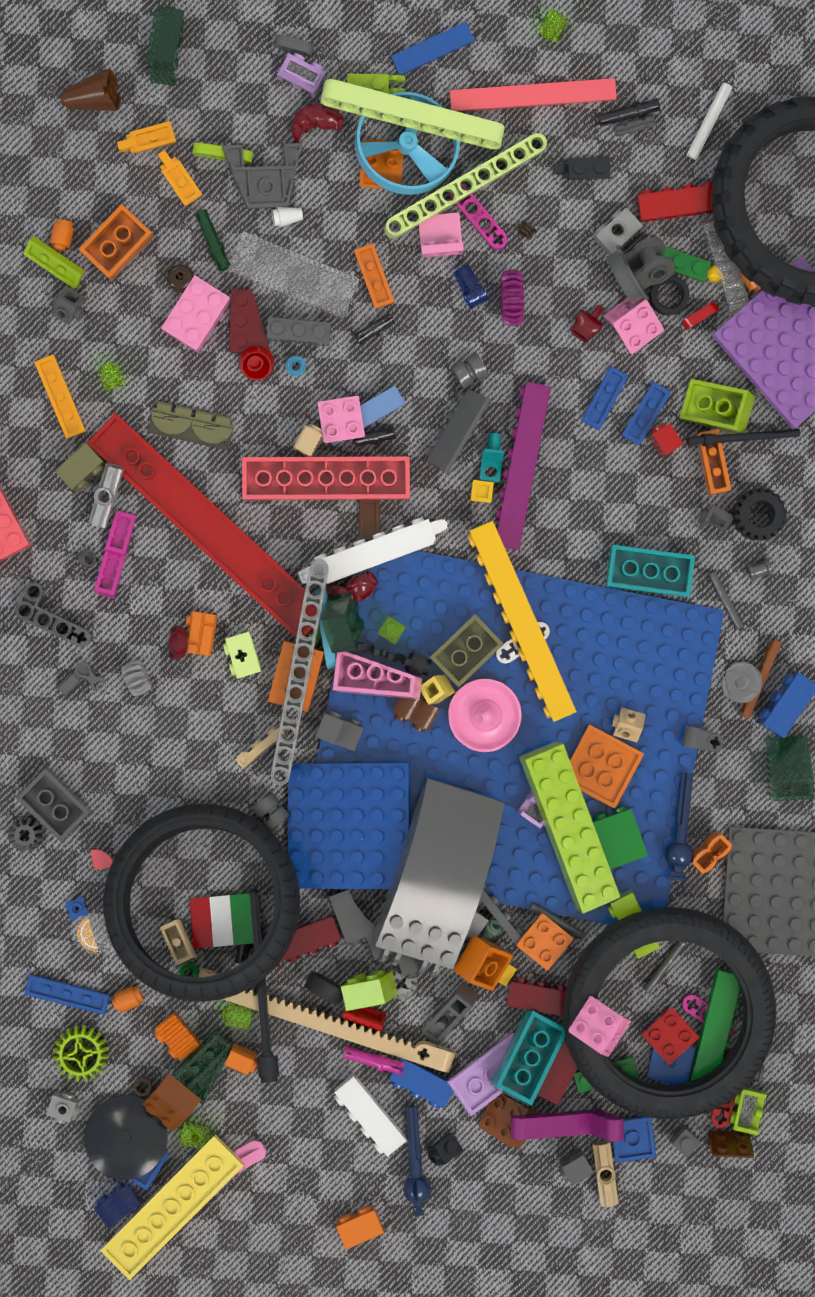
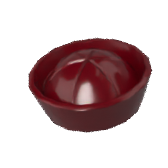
[168,625,187,661]

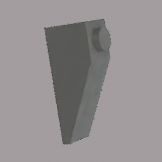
[421,982,479,1044]

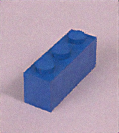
[389,1057,453,1109]

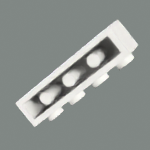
[334,1073,407,1157]

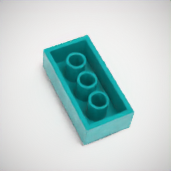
[605,545,695,597]
[490,1010,565,1106]

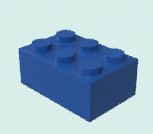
[757,672,815,738]

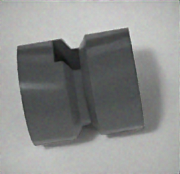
[451,353,489,390]
[251,792,290,830]

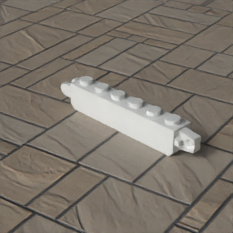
[298,517,448,584]

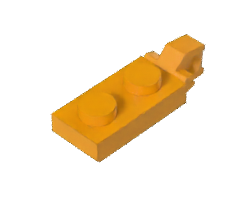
[117,121,176,154]
[158,150,202,207]

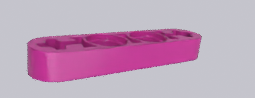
[449,183,507,250]

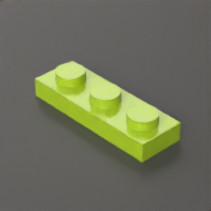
[23,236,85,289]

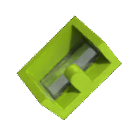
[730,1088,767,1135]

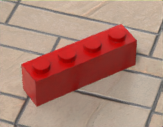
[636,181,713,223]

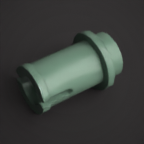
[479,920,502,941]

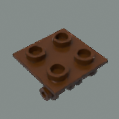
[708,1130,754,1158]

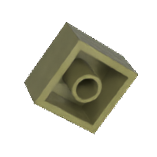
[55,443,106,492]

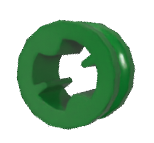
[179,962,199,977]

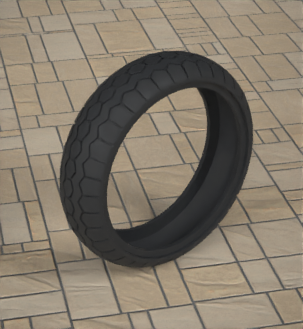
[103,804,300,1002]

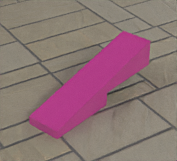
[94,510,136,599]

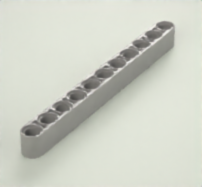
[271,559,329,785]

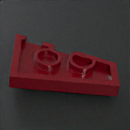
[229,289,271,353]

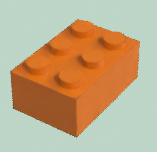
[78,204,154,282]
[268,640,324,712]

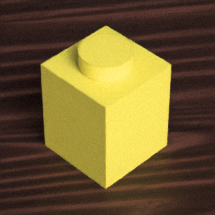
[421,674,455,705]

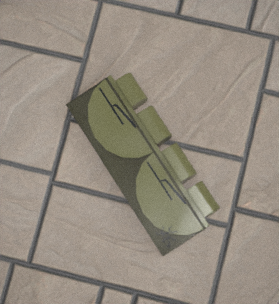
[148,401,234,450]

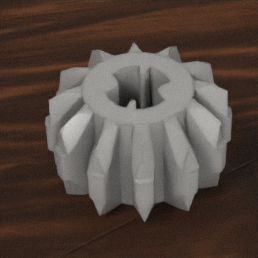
[121,660,152,696]

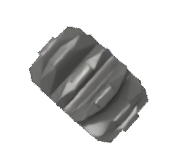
[8,817,44,852]

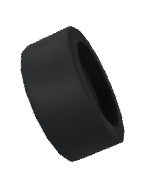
[649,275,690,316]
[304,971,343,1005]

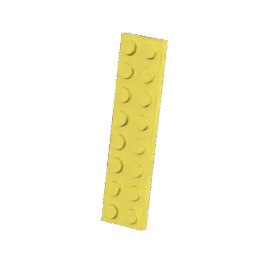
[100,1134,245,1280]

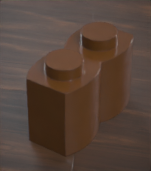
[392,698,440,733]

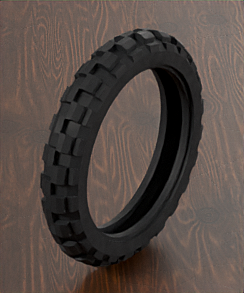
[710,96,815,307]

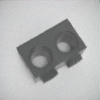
[558,1147,594,1186]

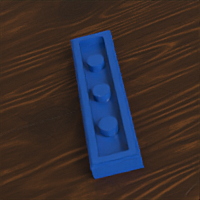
[391,22,475,75]
[24,974,111,1015]

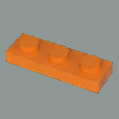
[354,243,395,310]

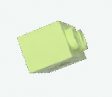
[223,632,262,679]

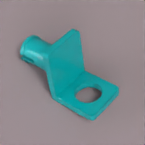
[480,433,504,483]

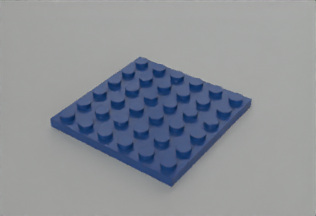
[288,763,411,889]

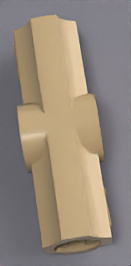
[592,1141,618,1207]

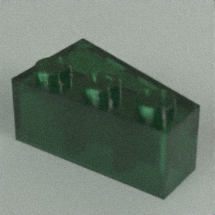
[146,6,185,86]
[173,1028,232,1106]

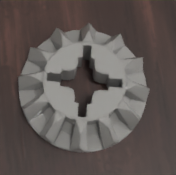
[390,966,417,1000]

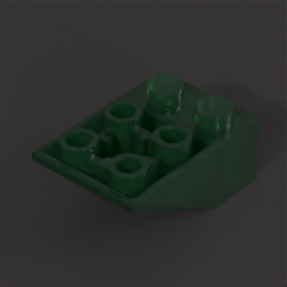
[766,736,815,801]

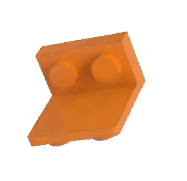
[359,139,404,189]
[516,913,574,971]

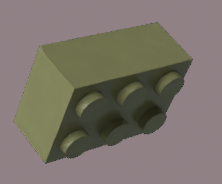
[430,614,504,688]

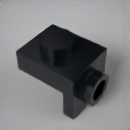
[426,1133,463,1166]

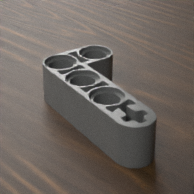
[15,582,93,647]

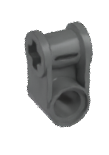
[681,725,723,752]

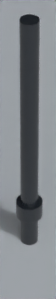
[686,429,800,446]

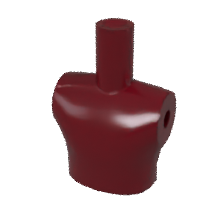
[570,305,604,343]

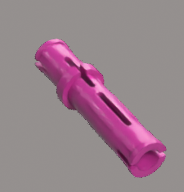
[343,1046,405,1075]

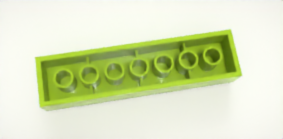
[519,741,620,913]

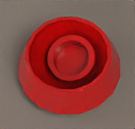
[238,346,275,380]

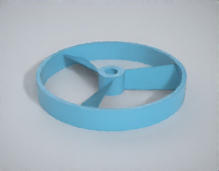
[355,92,460,195]

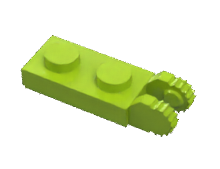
[347,74,405,94]

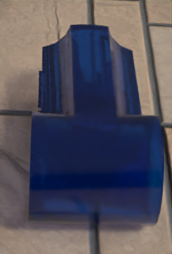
[453,264,489,309]

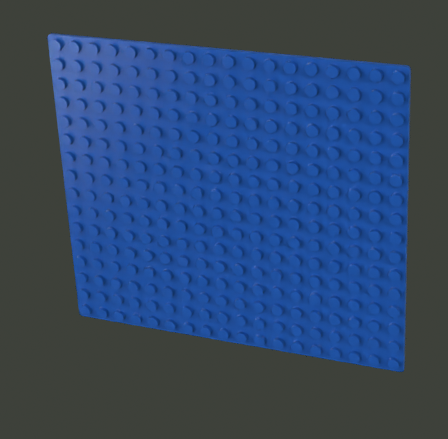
[316,541,724,925]

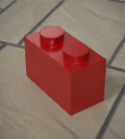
[648,423,683,458]

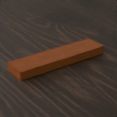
[739,639,782,719]

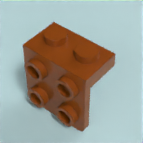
[478,1093,539,1148]

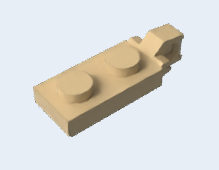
[235,726,288,769]

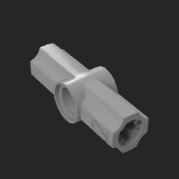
[88,463,124,528]

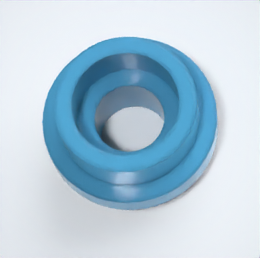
[285,355,306,376]

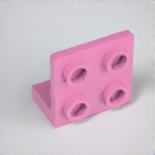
[419,213,464,258]
[603,298,664,354]
[318,396,365,443]
[568,996,631,1057]

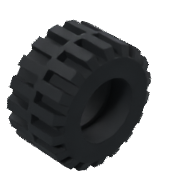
[732,488,787,541]

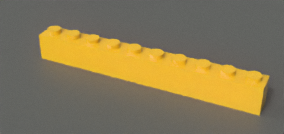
[467,520,577,722]

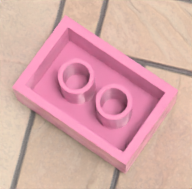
[161,275,231,353]

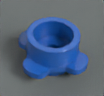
[65,896,89,920]

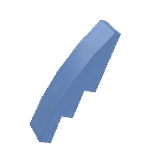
[331,386,405,447]

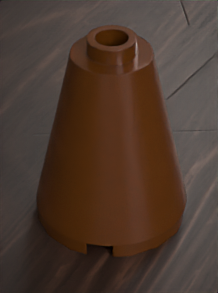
[60,69,121,111]

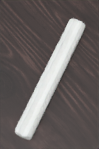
[687,83,732,160]

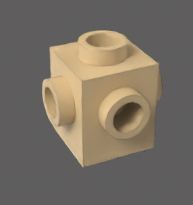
[612,708,646,742]

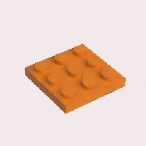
[570,724,644,809]

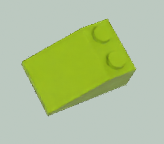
[679,379,755,434]

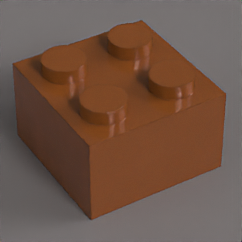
[142,1073,201,1131]

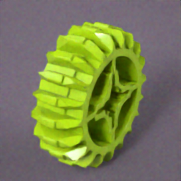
[53,1025,109,1082]

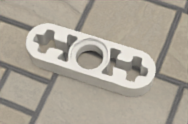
[496,622,550,663]

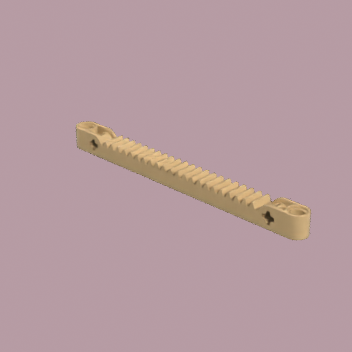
[197,968,456,1073]

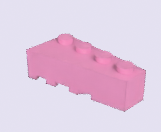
[333,648,422,699]

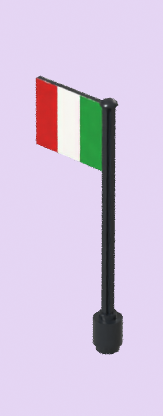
[190,889,279,1083]

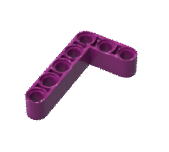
[511,1109,624,1141]

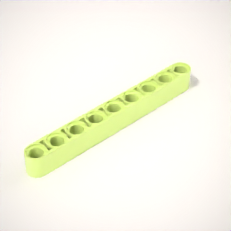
[321,79,505,150]
[384,133,547,239]

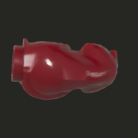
[291,104,343,143]
[326,570,379,607]

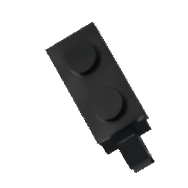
[553,157,611,180]

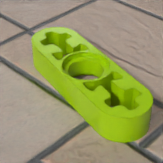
[192,143,253,164]

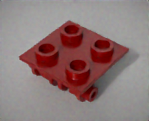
[641,1007,700,1065]

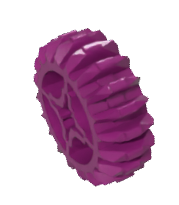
[500,269,524,326]

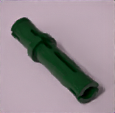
[195,209,231,272]

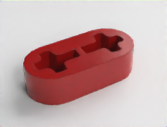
[681,301,719,331]

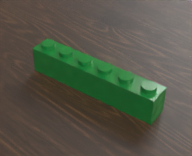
[688,967,741,1082]

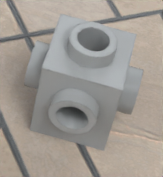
[46,1091,80,1124]

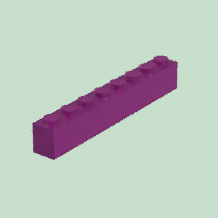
[495,382,551,551]

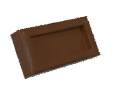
[359,500,380,541]

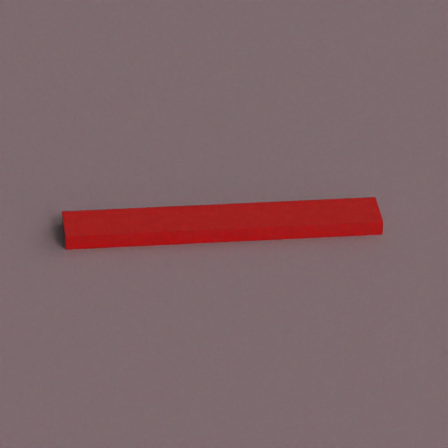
[87,413,317,638]

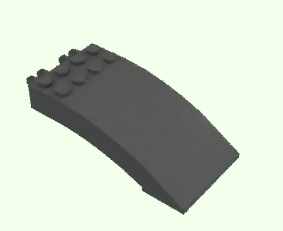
[372,777,505,977]

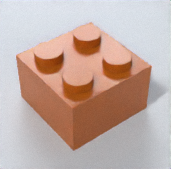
[453,935,514,991]

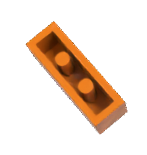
[695,429,731,496]

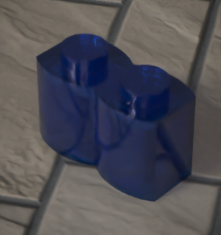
[94,1181,143,1228]

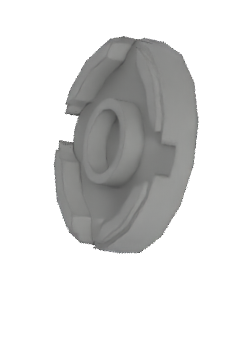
[722,662,762,703]

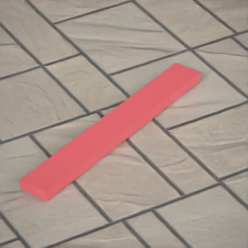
[450,78,617,112]

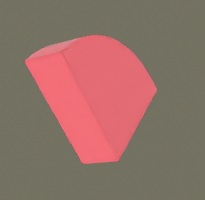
[90,849,113,870]

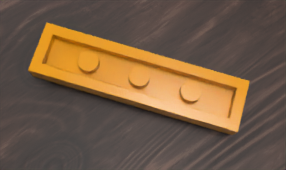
[34,354,86,440]

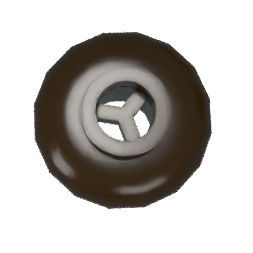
[167,264,194,293]

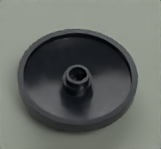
[84,1095,168,1180]

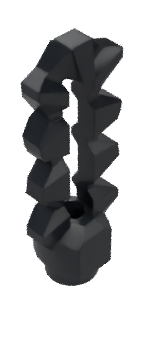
[350,640,432,676]

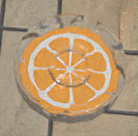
[75,912,112,954]

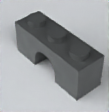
[267,317,331,347]

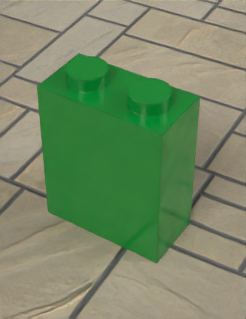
[592,806,648,869]

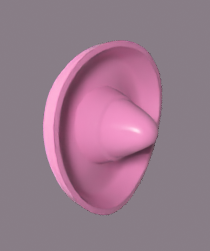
[448,679,521,752]

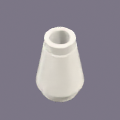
[271,207,303,228]

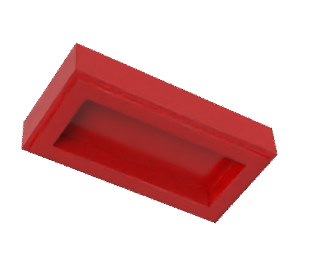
[342,1007,387,1031]

